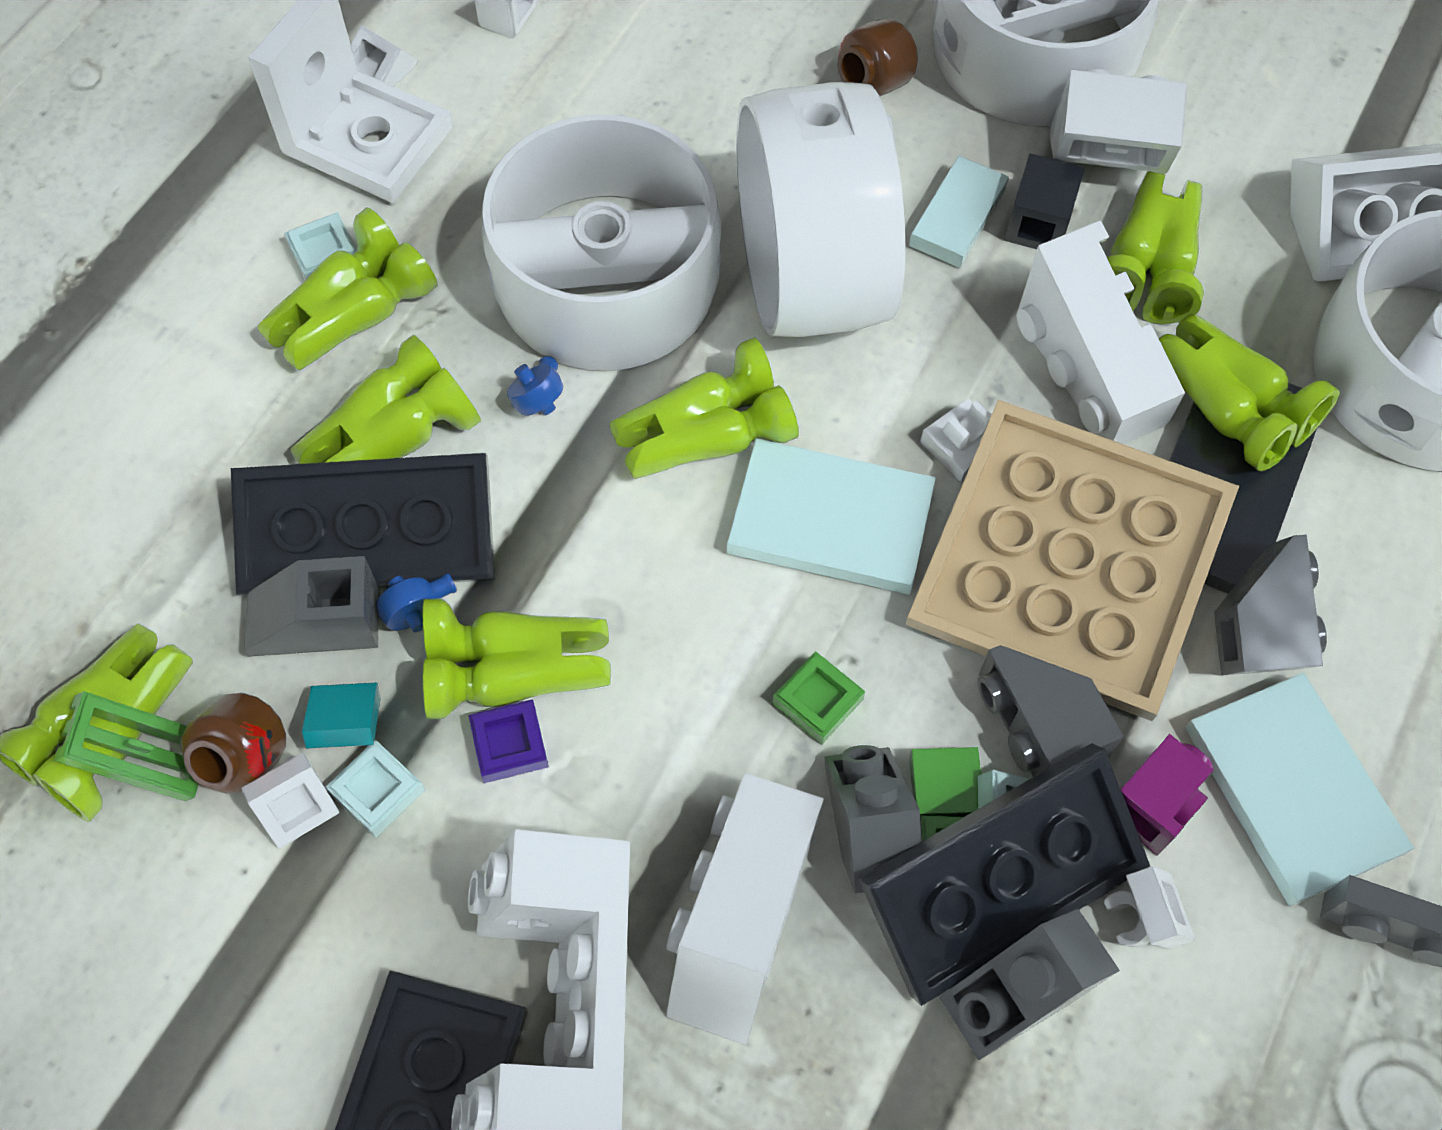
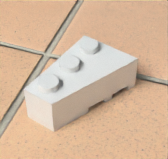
[1016,220,1185,444]
[666,773,824,1045]

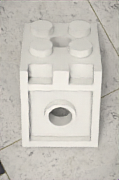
[248,0,454,204]

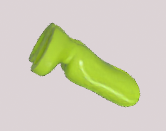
[1107,171,1204,324]
[257,207,438,371]
[1158,314,1340,471]
[291,335,481,464]
[609,337,799,479]
[423,598,611,720]
[0,623,193,822]

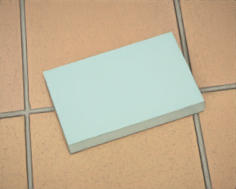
[727,438,936,595]
[1185,672,1414,907]

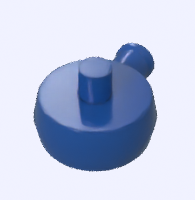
[507,356,563,416]
[376,573,457,632]

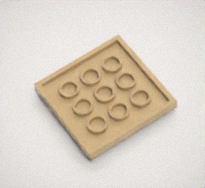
[906,400,1239,721]

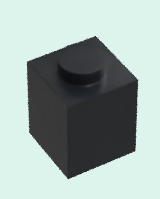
[1004,153,1085,249]

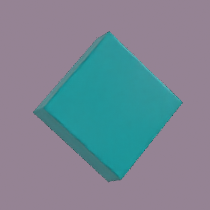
[302,682,381,749]

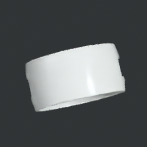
[933,0,1160,127]
[736,82,905,337]
[482,114,721,371]
[1313,210,1442,472]

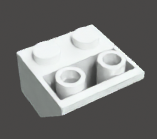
[1049,69,1187,173]

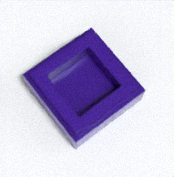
[468,699,549,784]

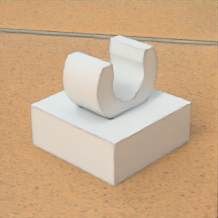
[920,398,992,484]
[241,752,340,849]
[1104,866,1195,949]

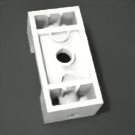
[451,829,630,1130]

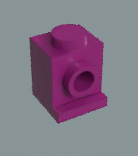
[1121,734,1214,856]

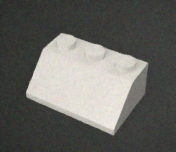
[1290,143,1442,282]

